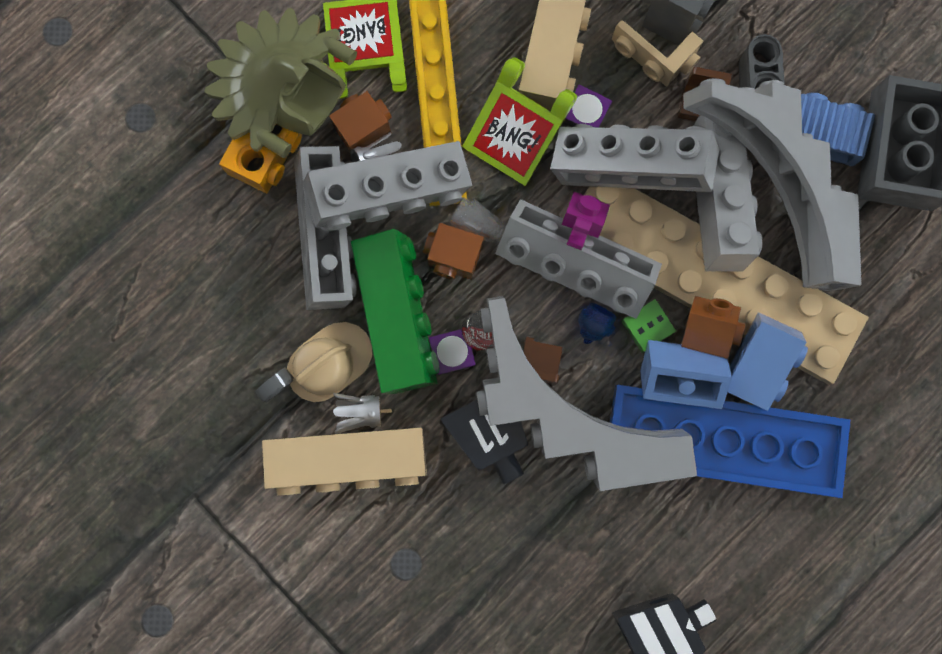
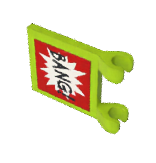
[323,0,407,99]
[462,57,577,186]

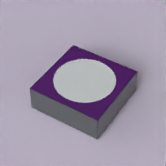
[563,85,612,128]
[429,329,476,376]

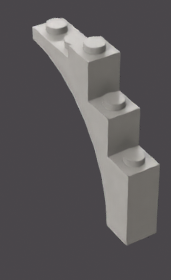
[683,79,861,291]
[476,296,697,491]

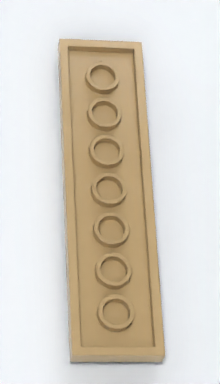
[585,186,869,385]

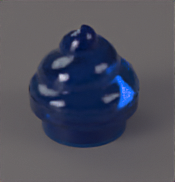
[578,303,617,344]

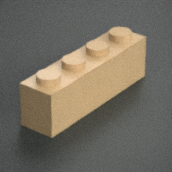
[519,0,591,110]
[262,428,427,496]

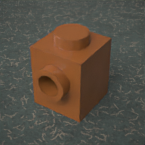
[329,91,392,151]
[423,223,484,280]
[681,296,746,359]

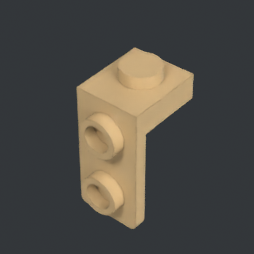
[612,20,703,87]

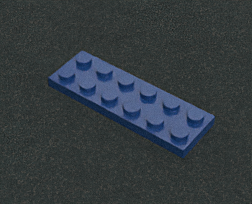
[610,385,851,498]

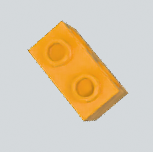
[219,124,302,194]

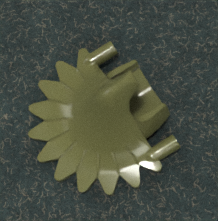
[205,8,357,158]

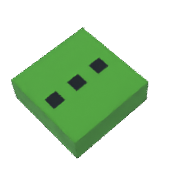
[621,299,676,353]

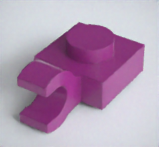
[561,192,610,250]

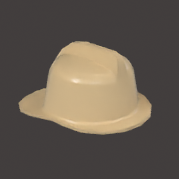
[287,322,373,402]

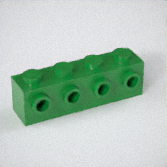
[351,229,440,394]

